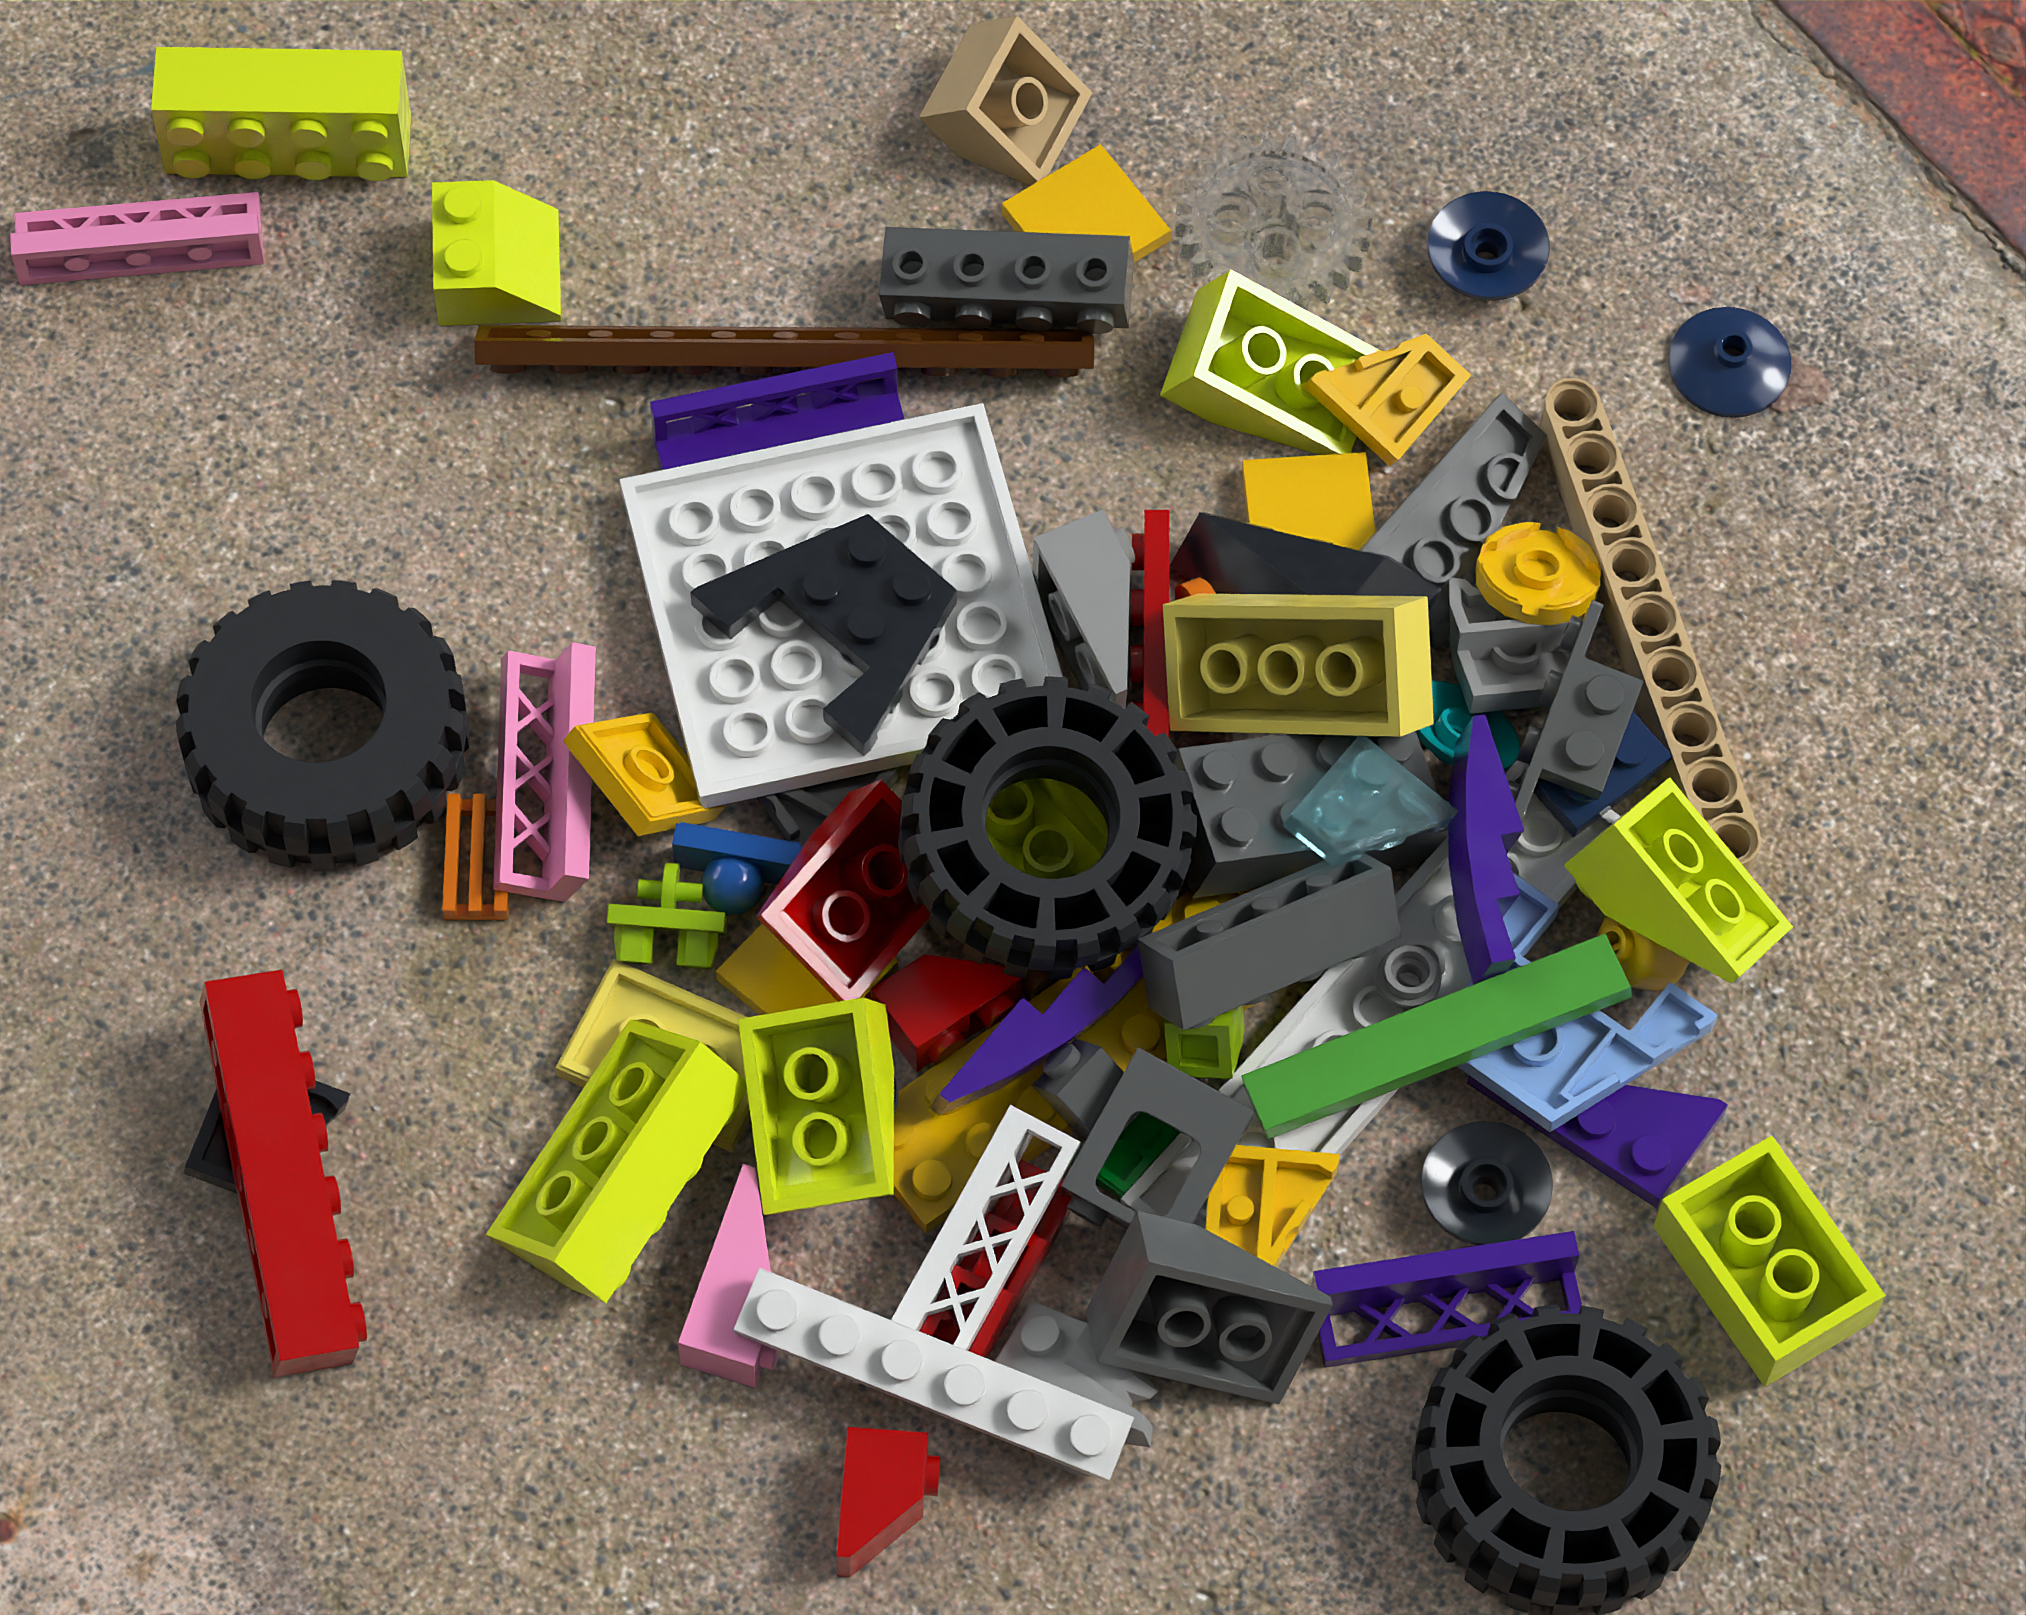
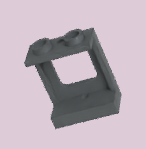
[1061,1047,1254,1229]

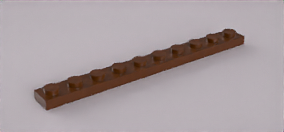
[474,325,1094,377]

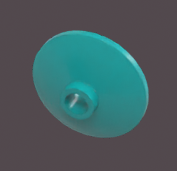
[1416,681,1520,772]

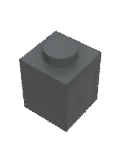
[1031,1038,1140,1140]

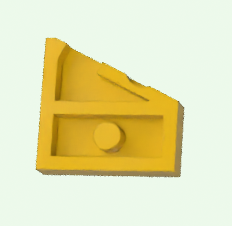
[1303,333,1471,466]
[1205,1145,1340,1267]

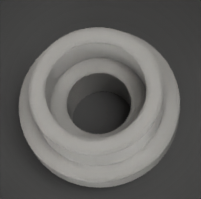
[1376,945,1442,1009]

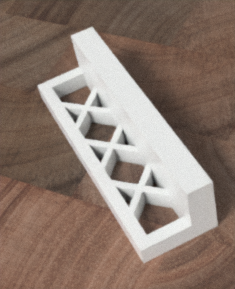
[891,1105,1081,1351]

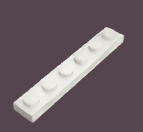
[734,1268,1134,1483]

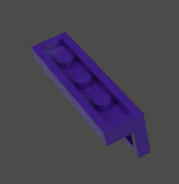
[650,352,905,470]
[1311,1231,1582,1368]

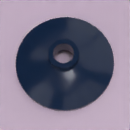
[1427,191,1550,301]
[1669,307,1791,418]

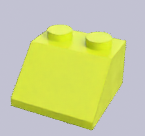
[432,180,561,326]

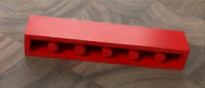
[199,969,367,1378]

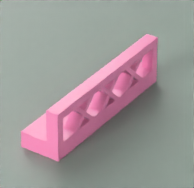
[10,192,264,285]
[493,642,596,902]

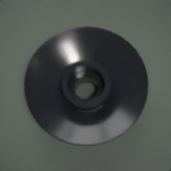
[1421,1121,1553,1246]

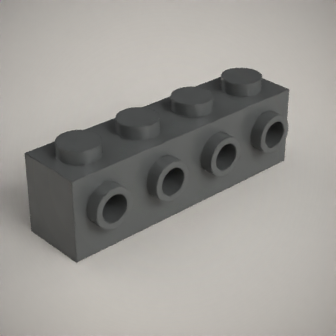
[879,227,1134,334]
[1137,848,1401,1030]

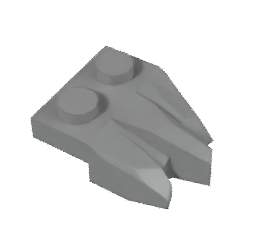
[1449,577,1585,713]
[995,1300,1158,1477]

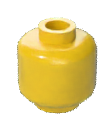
[1597,917,1690,991]

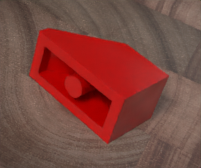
[836,1427,941,1577]

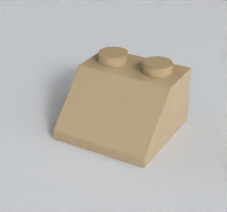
[919,16,1093,186]

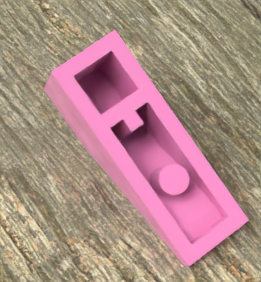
[678,1164,781,1388]

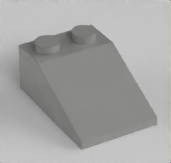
[1032,510,1135,709]

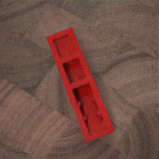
[919,1159,1071,1358]

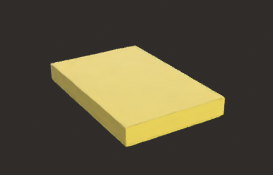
[555,959,751,1153]

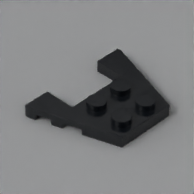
[690,514,957,756]

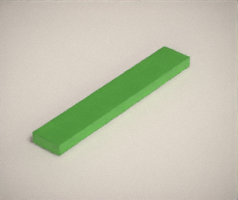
[1241,933,1632,1140]

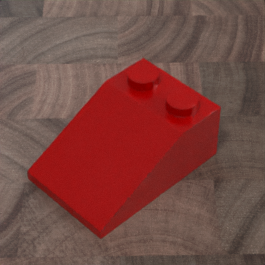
[756,779,930,1002]

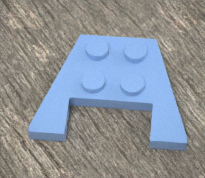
[1457,873,1718,1132]

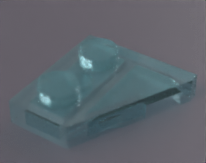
[1283,736,1458,867]

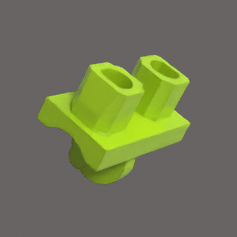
[607,863,729,969]

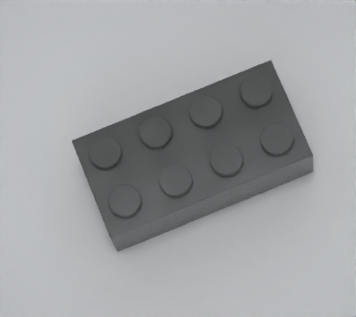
[1174,731,1448,898]

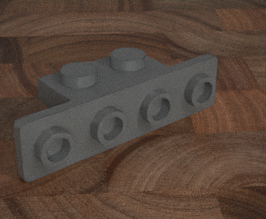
[1508,600,1644,822]

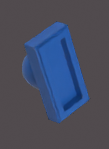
[672,822,803,916]

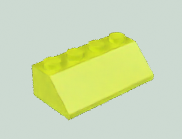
[485,1019,747,1303]

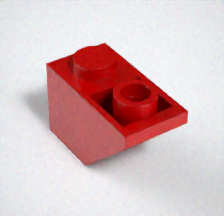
[871,954,1023,1072]

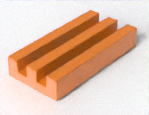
[442,794,509,920]

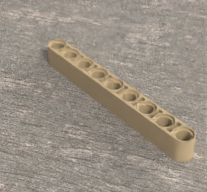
[1539,378,1761,875]

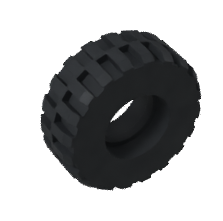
[175,580,470,871]
[898,676,1197,980]
[1412,1305,1721,1615]

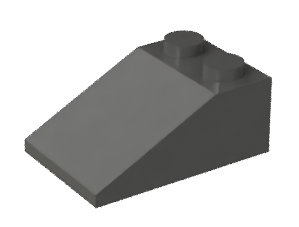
[1086,1211,1333,1404]

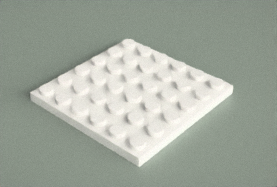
[620,403,1063,809]

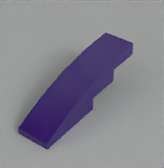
[1448,714,1524,985]
[929,946,1144,1116]

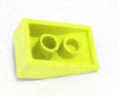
[1160,270,1379,455]
[1564,777,1793,983]
[738,997,894,1216]

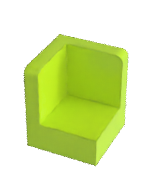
[1164,1005,1245,1079]

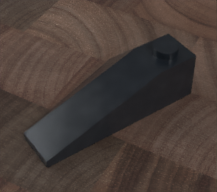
[1169,512,1442,612]

